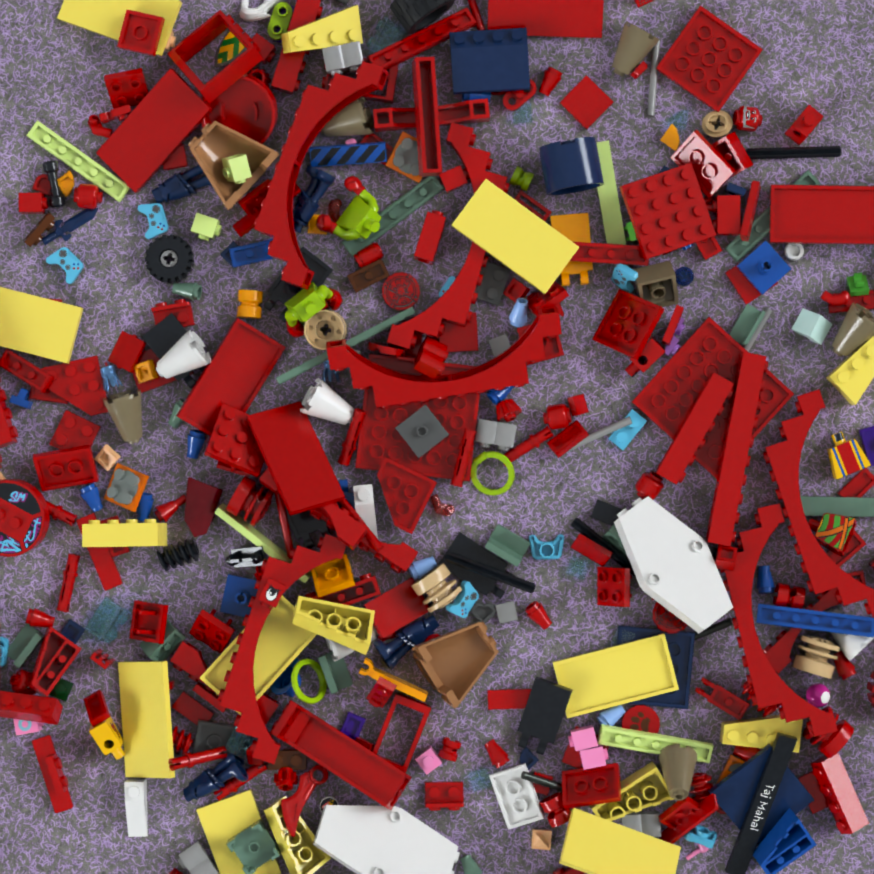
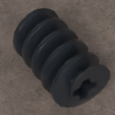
[157,537,199,571]

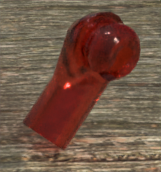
[328,198,342,223]
[429,494,455,517]

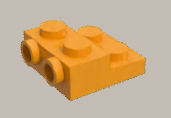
[311,554,355,598]

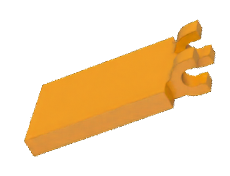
[550,213,593,286]
[359,657,428,702]

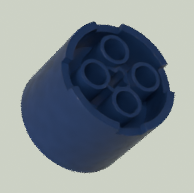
[539,137,604,196]

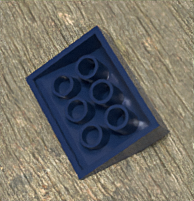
[449,28,530,95]

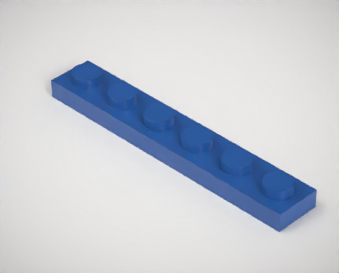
[756,604,874,638]

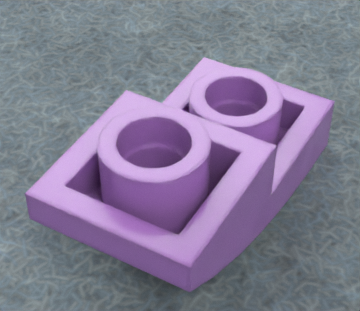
[665,318,686,357]

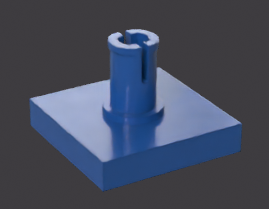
[736,241,791,295]
[220,574,258,617]

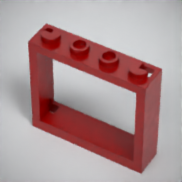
[167,10,263,104]

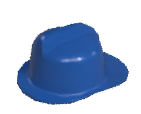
[271,657,302,697]

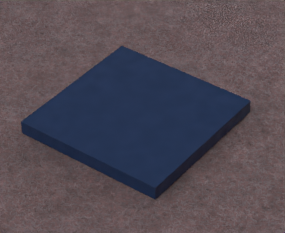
[616,625,695,709]
[708,744,814,844]

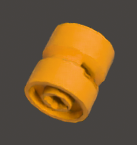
[237,290,263,319]

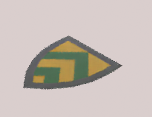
[214,30,252,68]

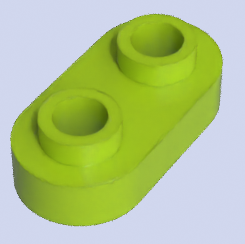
[267,2,293,41]

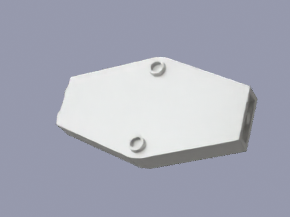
[614,496,733,633]
[313,805,460,874]

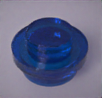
[675,267,694,286]

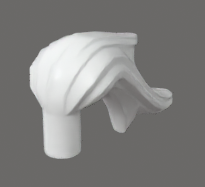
[239,0,287,22]

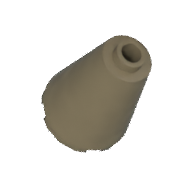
[612,21,659,77]
[321,97,374,137]
[832,303,874,357]
[103,389,143,444]
[658,744,697,801]

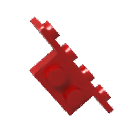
[232,179,301,237]
[32,735,74,813]
[658,793,719,844]

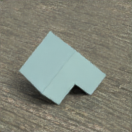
[792,308,832,345]

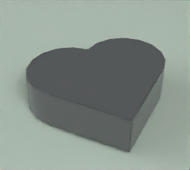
[471,602,496,624]

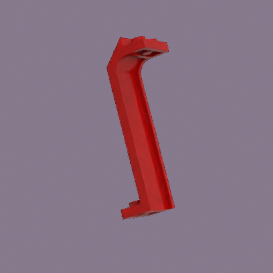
[270,700,412,810]

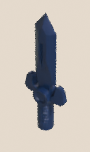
[41,208,98,245]

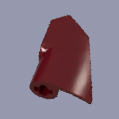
[184,477,223,537]

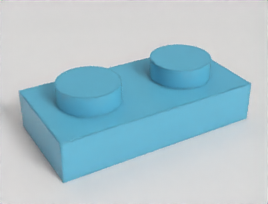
[608,409,647,451]

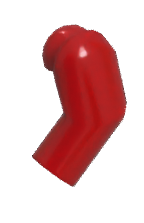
[88,115,113,138]
[820,290,850,307]

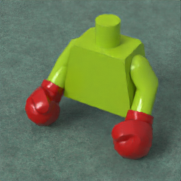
[316,176,381,241]
[284,282,343,338]

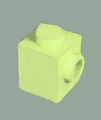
[221,154,252,184]
[190,212,222,241]

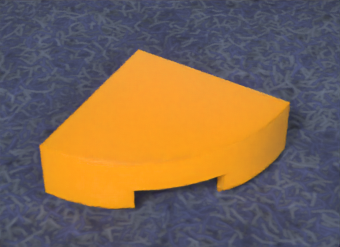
[660,124,680,151]
[57,170,74,198]

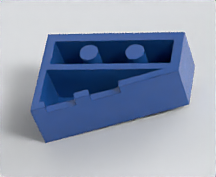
[753,808,816,874]

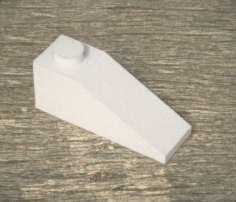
[353,484,378,539]
[124,779,148,837]

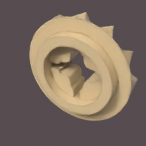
[702,110,733,139]

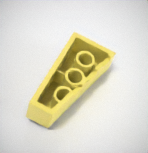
[281,5,363,54]
[826,336,874,405]
[82,519,168,547]
[292,596,375,655]
[719,715,803,753]
[589,761,674,821]
[264,796,331,874]

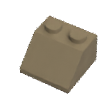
[633,260,679,307]

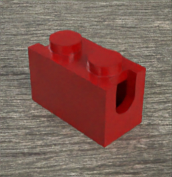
[711,132,753,178]
[712,195,741,236]

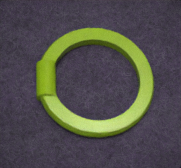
[470,451,515,496]
[291,659,327,704]

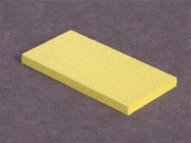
[57,0,182,56]
[451,179,579,294]
[0,287,83,364]
[200,595,317,715]
[552,633,679,719]
[118,661,175,779]
[196,789,282,874]
[559,808,681,874]

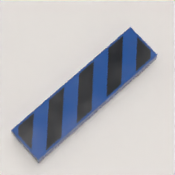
[309,141,388,167]

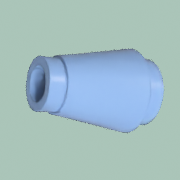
[509,298,528,327]
[408,556,437,580]
[596,705,626,726]

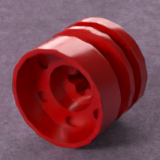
[226,476,274,527]
[802,706,854,758]

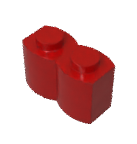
[413,336,449,379]

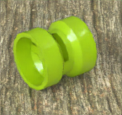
[509,166,534,191]

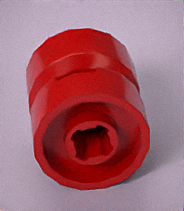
[773,583,806,609]
[540,792,571,828]

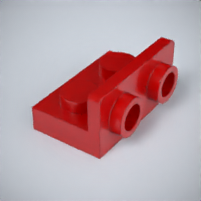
[151,299,195,327]
[425,781,464,811]

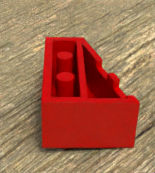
[28,626,81,697]

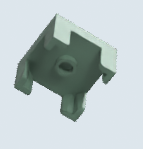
[226,819,281,874]

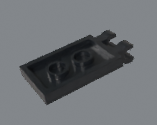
[264,247,333,323]
[142,313,207,389]
[284,504,331,549]
[439,532,515,599]
[517,676,572,755]

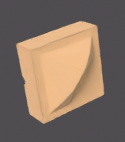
[94,444,121,471]
[531,829,552,850]

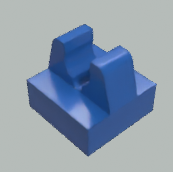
[9,388,33,409]

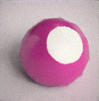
[806,683,830,708]

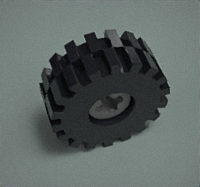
[145,234,195,284]

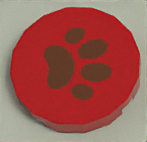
[621,705,660,734]

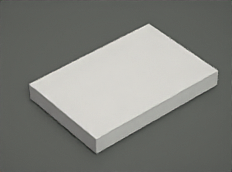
[489,763,545,830]

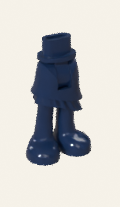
[152,165,213,203]
[293,165,336,233]
[373,615,440,670]
[183,749,249,802]

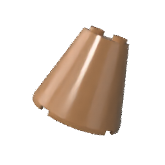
[188,121,280,211]
[412,621,499,708]

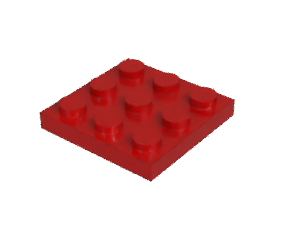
[592,289,665,360]
[204,403,264,477]

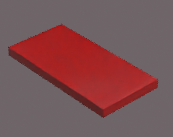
[487,0,604,38]
[96,68,212,193]
[769,185,874,245]
[176,317,286,436]
[246,401,345,516]

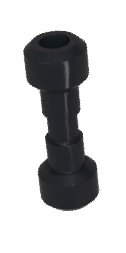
[43,160,66,208]

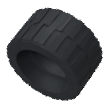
[390,0,455,34]

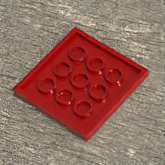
[656,6,763,112]
[619,163,716,260]

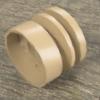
[304,310,347,350]
[411,563,462,613]
[792,635,841,679]

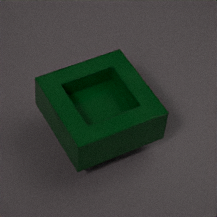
[49,678,74,701]

